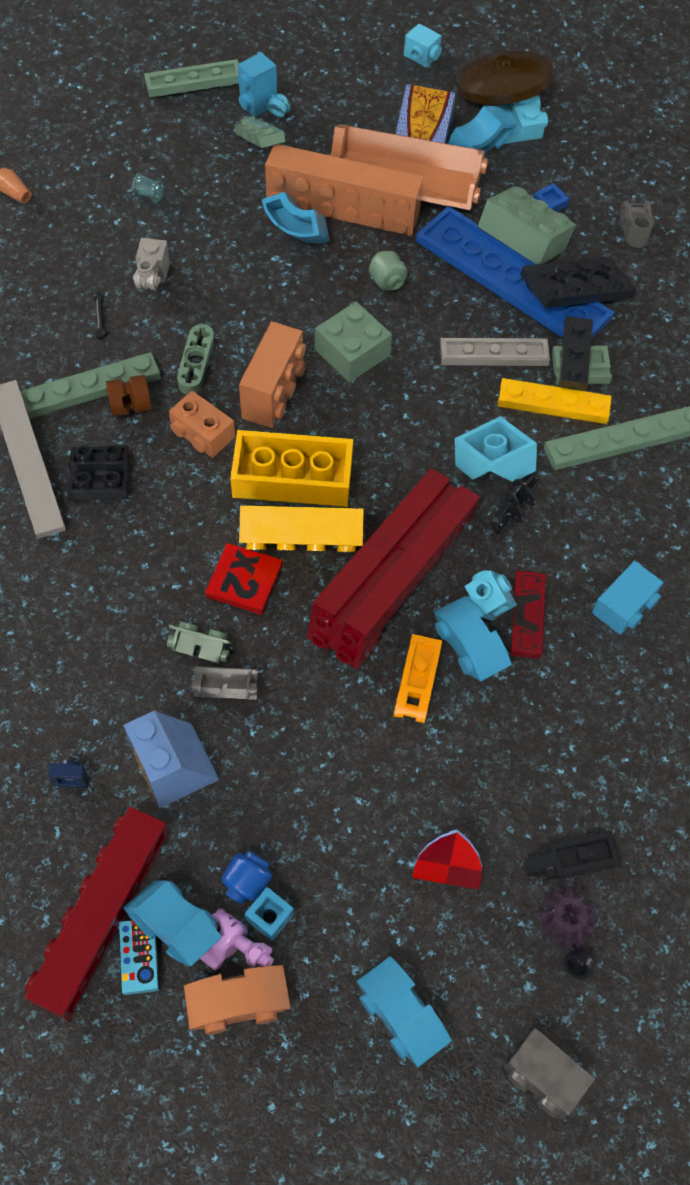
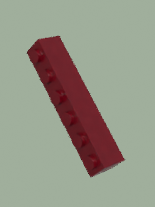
[24,807,169,1022]

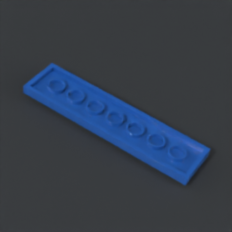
[416,206,614,340]

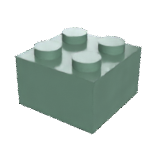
[315,302,392,383]

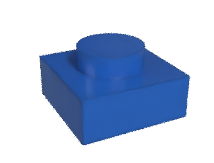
[533,183,570,212]

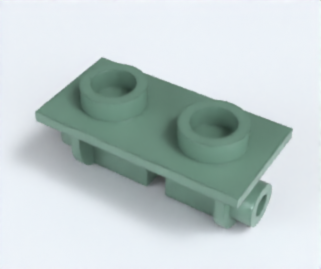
[167,621,235,664]

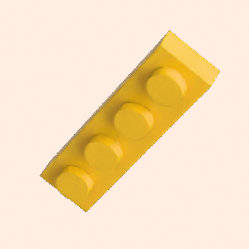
[498,378,611,424]

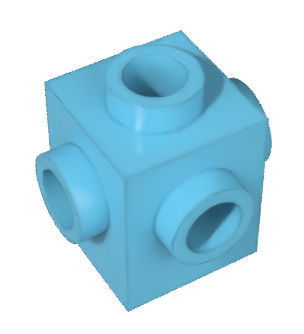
[465,570,517,621]

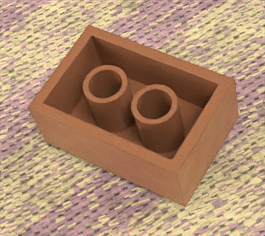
[239,321,306,428]

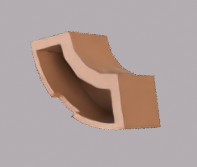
[184,965,291,1035]

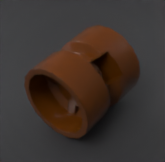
[106,374,152,417]

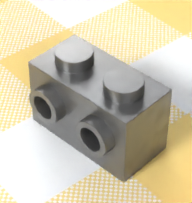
[504,1028,595,1119]

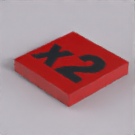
[205,543,283,615]

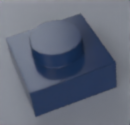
[48,760,88,788]

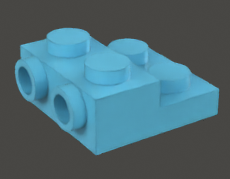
[484,95,548,144]

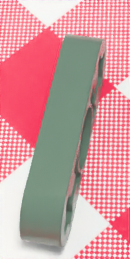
[177,324,214,395]

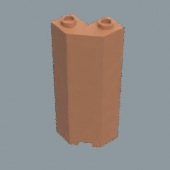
[329,124,488,210]

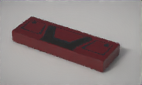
[510,570,546,659]

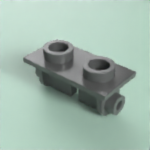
[192,666,258,700]

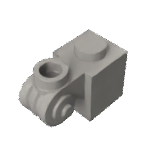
[133,238,170,291]

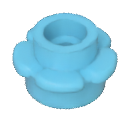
[267,94,290,117]

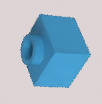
[245,887,294,942]

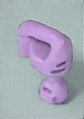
[200,909,274,971]

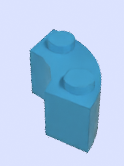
[448,106,517,158]
[262,192,330,244]
[434,596,512,681]
[123,880,222,966]
[357,956,452,1068]

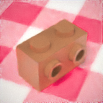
[169,391,235,458]

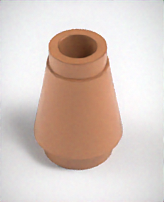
[0,168,32,204]

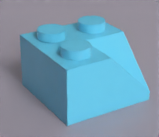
[455,416,537,482]

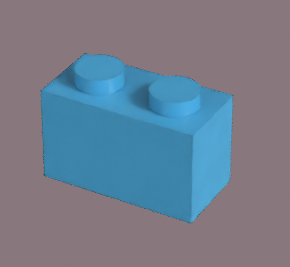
[237,52,277,117]
[592,560,664,635]

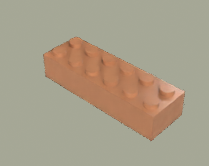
[265,144,424,236]

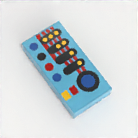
[119,920,159,995]

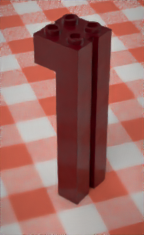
[307,468,481,670]

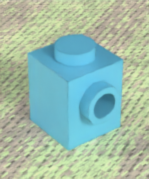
[404,24,442,67]

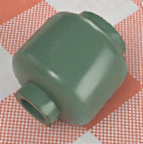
[369,251,408,291]

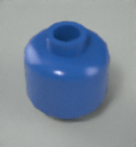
[221,850,272,904]

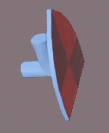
[412,830,482,890]

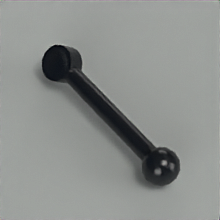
[93,292,106,340]

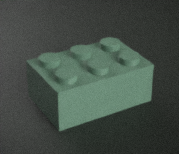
[478,186,576,264]

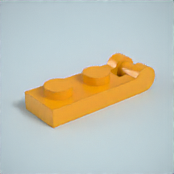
[394,634,442,723]

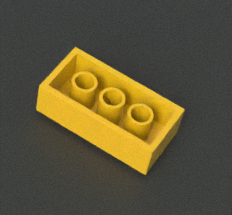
[230,430,353,507]
[239,506,363,552]

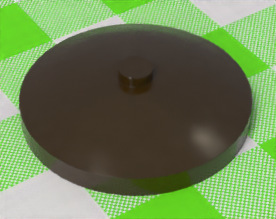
[457,51,553,105]

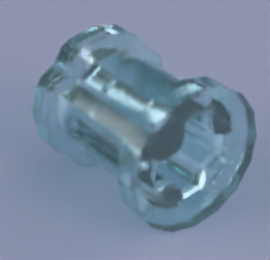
[131,173,165,203]

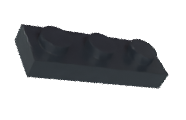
[558,316,593,391]

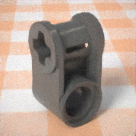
[620,200,654,248]

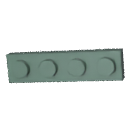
[144,59,239,98]
[234,116,286,148]

